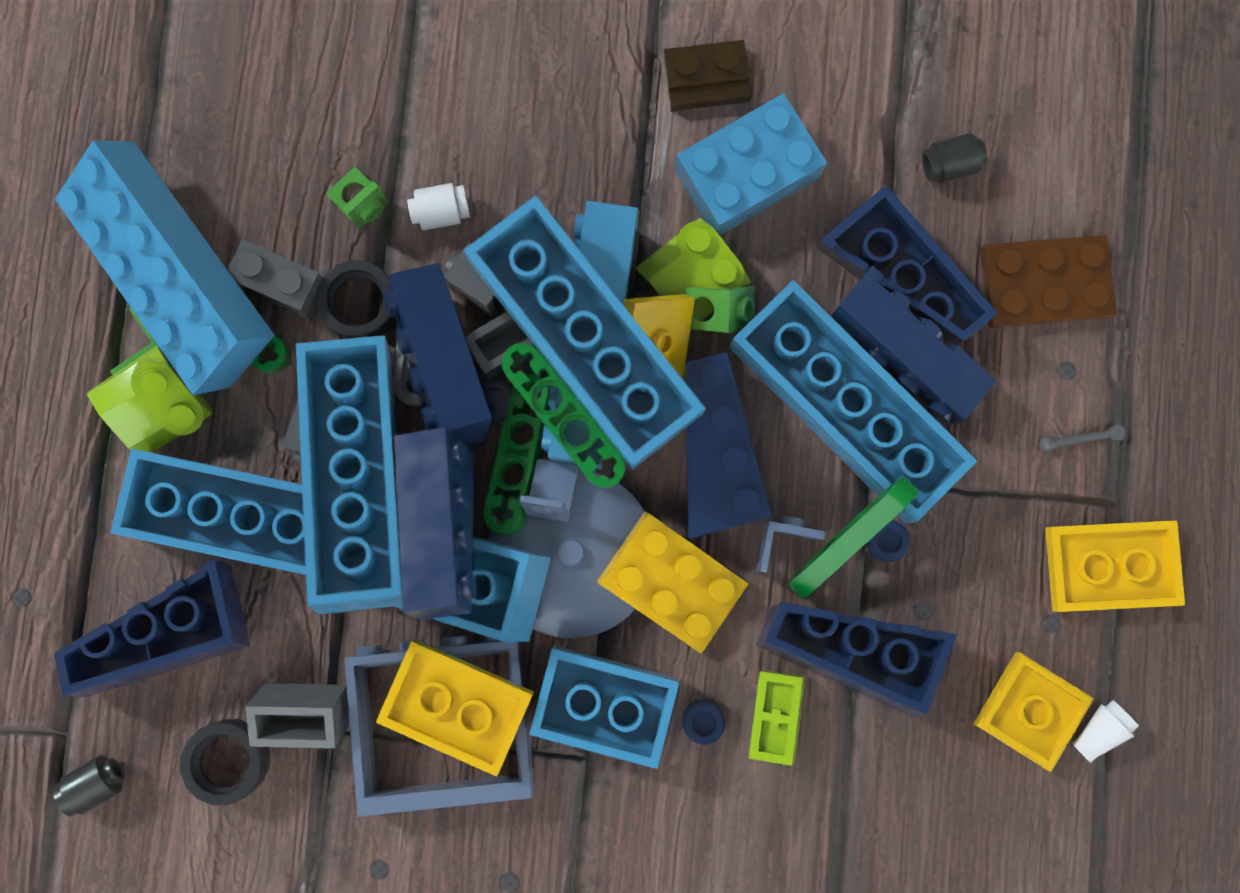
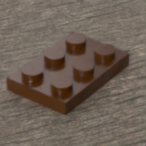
[980,235,1117,328]

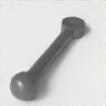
[1039,424,1126,452]

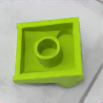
[635,218,751,330]
[87,345,213,453]

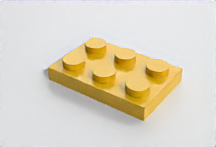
[596,512,748,654]
[1045,520,1185,612]
[376,639,534,777]

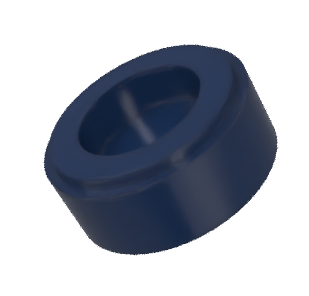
[480,380,512,423]
[866,520,910,562]
[682,700,725,745]

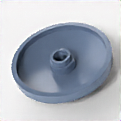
[489,470,645,638]

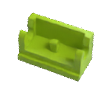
[749,670,806,766]

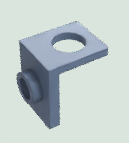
[520,459,579,522]
[756,516,826,573]

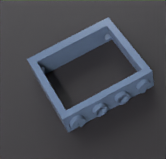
[344,635,535,817]

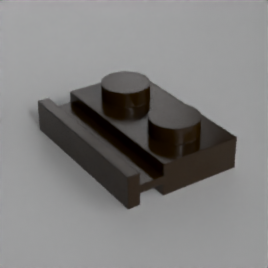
[663,40,752,111]

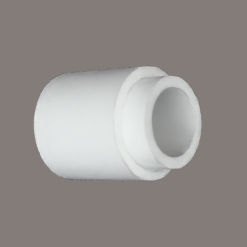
[407,183,470,231]

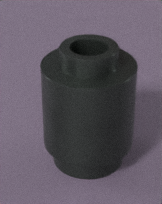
[921,132,987,183]
[53,755,125,817]

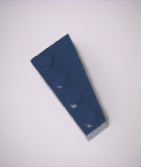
[818,185,998,345]
[383,263,492,449]
[831,265,996,425]
[683,352,772,540]
[394,427,476,620]
[54,559,250,697]
[756,602,957,715]

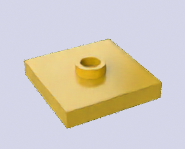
[623,294,695,378]
[973,652,1094,772]

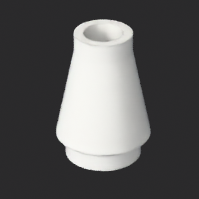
[1072,700,1139,763]

